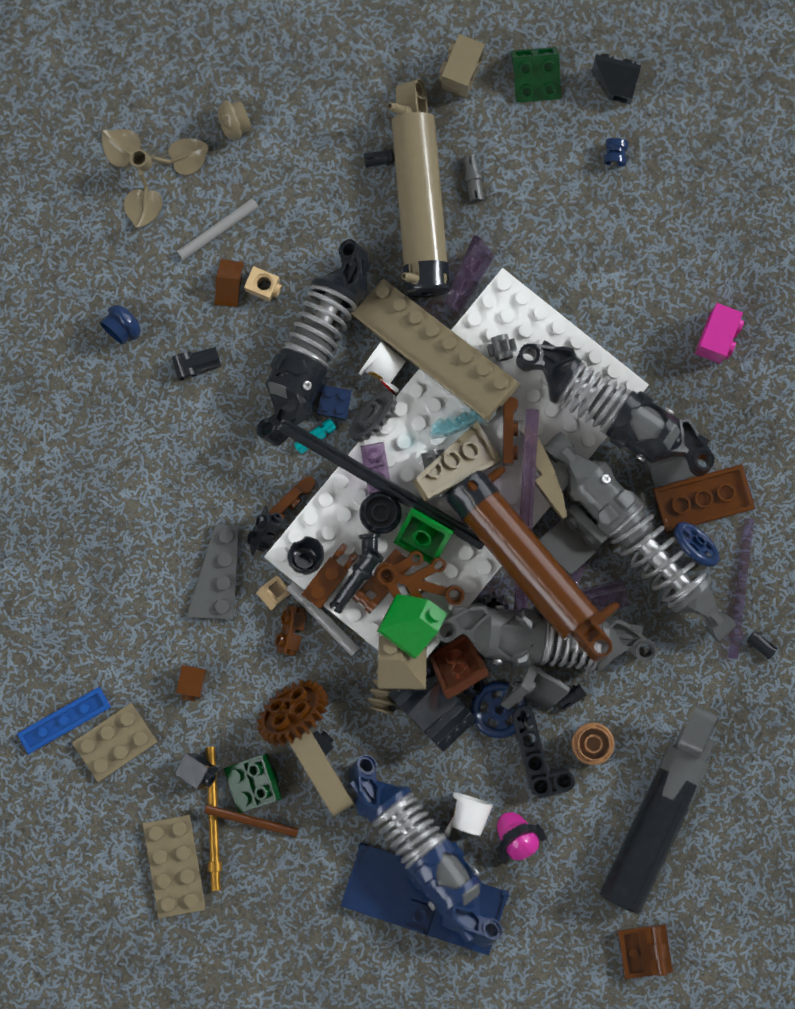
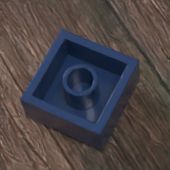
[317,385,352,420]

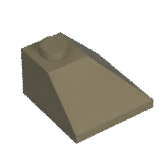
[378,636,427,690]

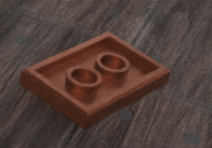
[429,634,489,699]

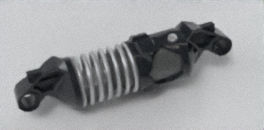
[516,340,715,477]

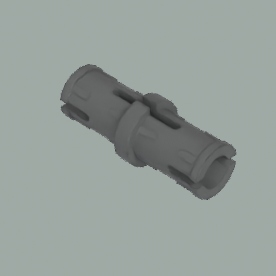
[462,154,485,203]

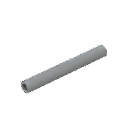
[177,198,259,260]
[286,582,360,656]

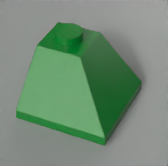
[377,594,447,659]

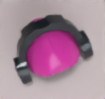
[496,812,547,864]

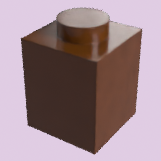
[176,665,207,702]

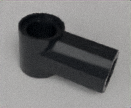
[172,347,221,381]

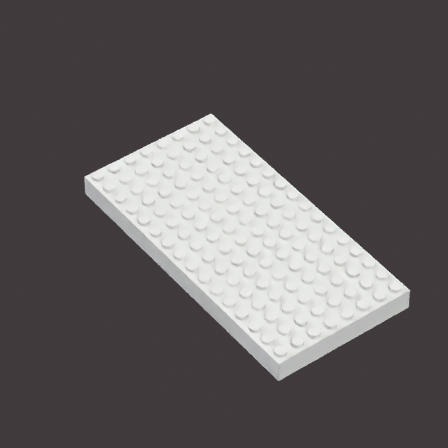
[264,268,649,659]

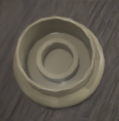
[217,100,252,141]

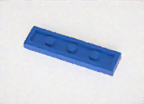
[17,687,111,755]

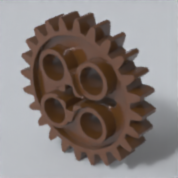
[257,680,329,746]

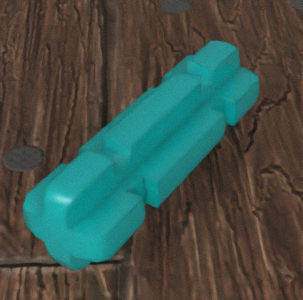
[294,419,336,454]

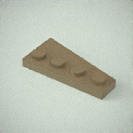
[413,421,502,502]

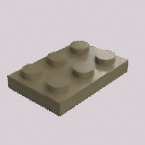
[72,703,158,782]

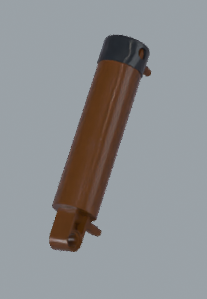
[446,466,619,662]

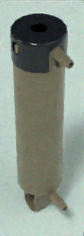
[387,79,451,298]

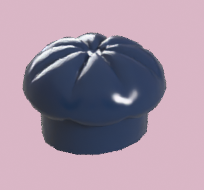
[99,305,141,345]

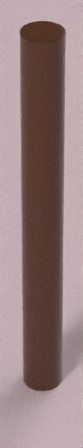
[204,804,298,837]

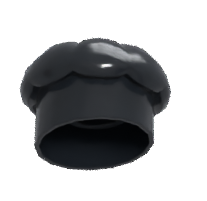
[359,492,402,534]

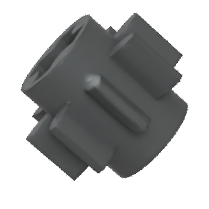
[487,334,517,362]

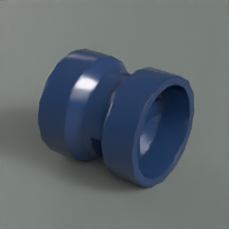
[603,138,629,167]

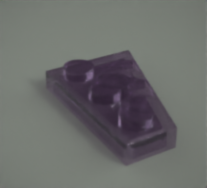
[445,235,495,315]

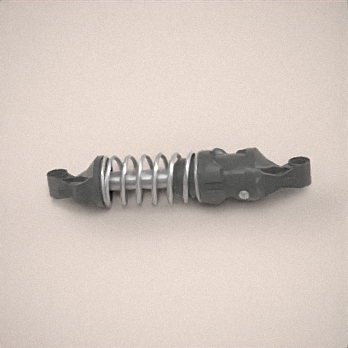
[543,432,737,643]

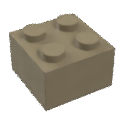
[439,34,485,99]

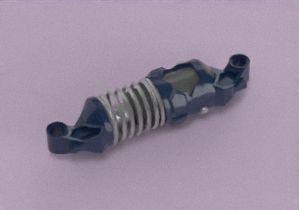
[348,755,503,948]

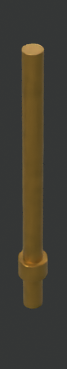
[206,747,222,891]

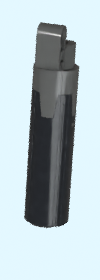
[599,706,719,914]

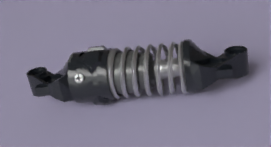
[256,239,371,446]

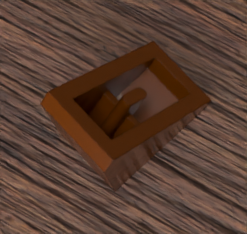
[215,259,244,308]

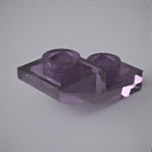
[360,442,391,495]

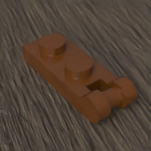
[503,397,519,466]
[352,548,413,614]

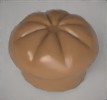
[572,722,615,765]

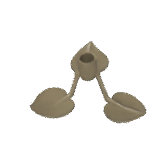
[102,129,208,228]

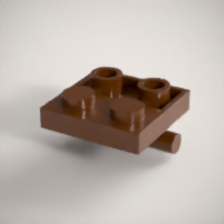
[617,924,673,979]

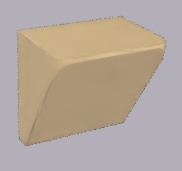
[256,575,290,611]

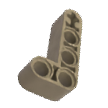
[288,729,355,817]

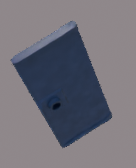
[341,842,509,956]

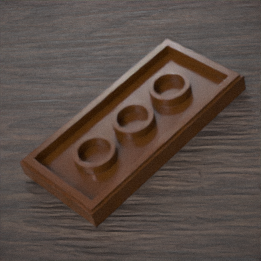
[652,464,755,534]

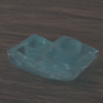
[429,411,479,439]

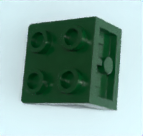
[511,47,561,103]

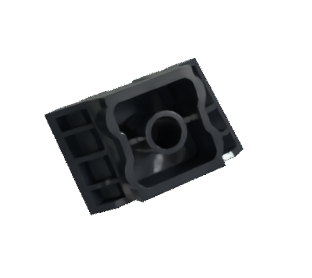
[388,666,477,752]

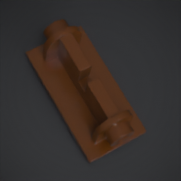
[275,606,307,656]

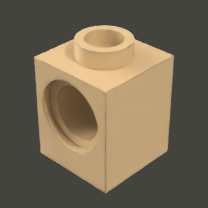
[244,266,282,302]

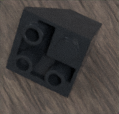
[591,54,641,104]

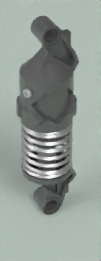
[436,603,657,671]

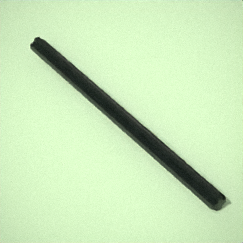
[278,418,484,550]

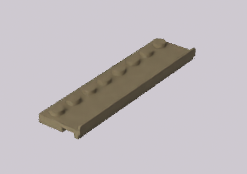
[350,279,520,421]

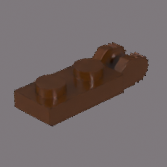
[268,476,316,520]
[301,543,359,609]

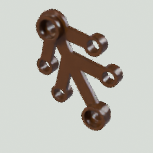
[374,550,465,605]

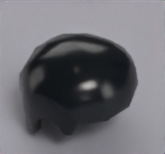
[287,536,324,575]

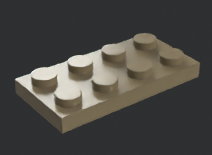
[143,815,206,919]

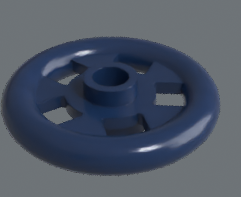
[674,522,720,567]
[471,681,527,738]

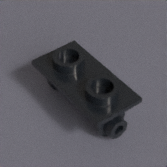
[247,506,283,555]

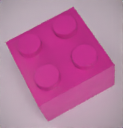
[694,303,744,364]

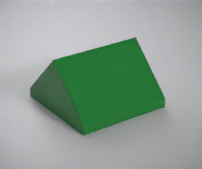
[393,508,453,566]

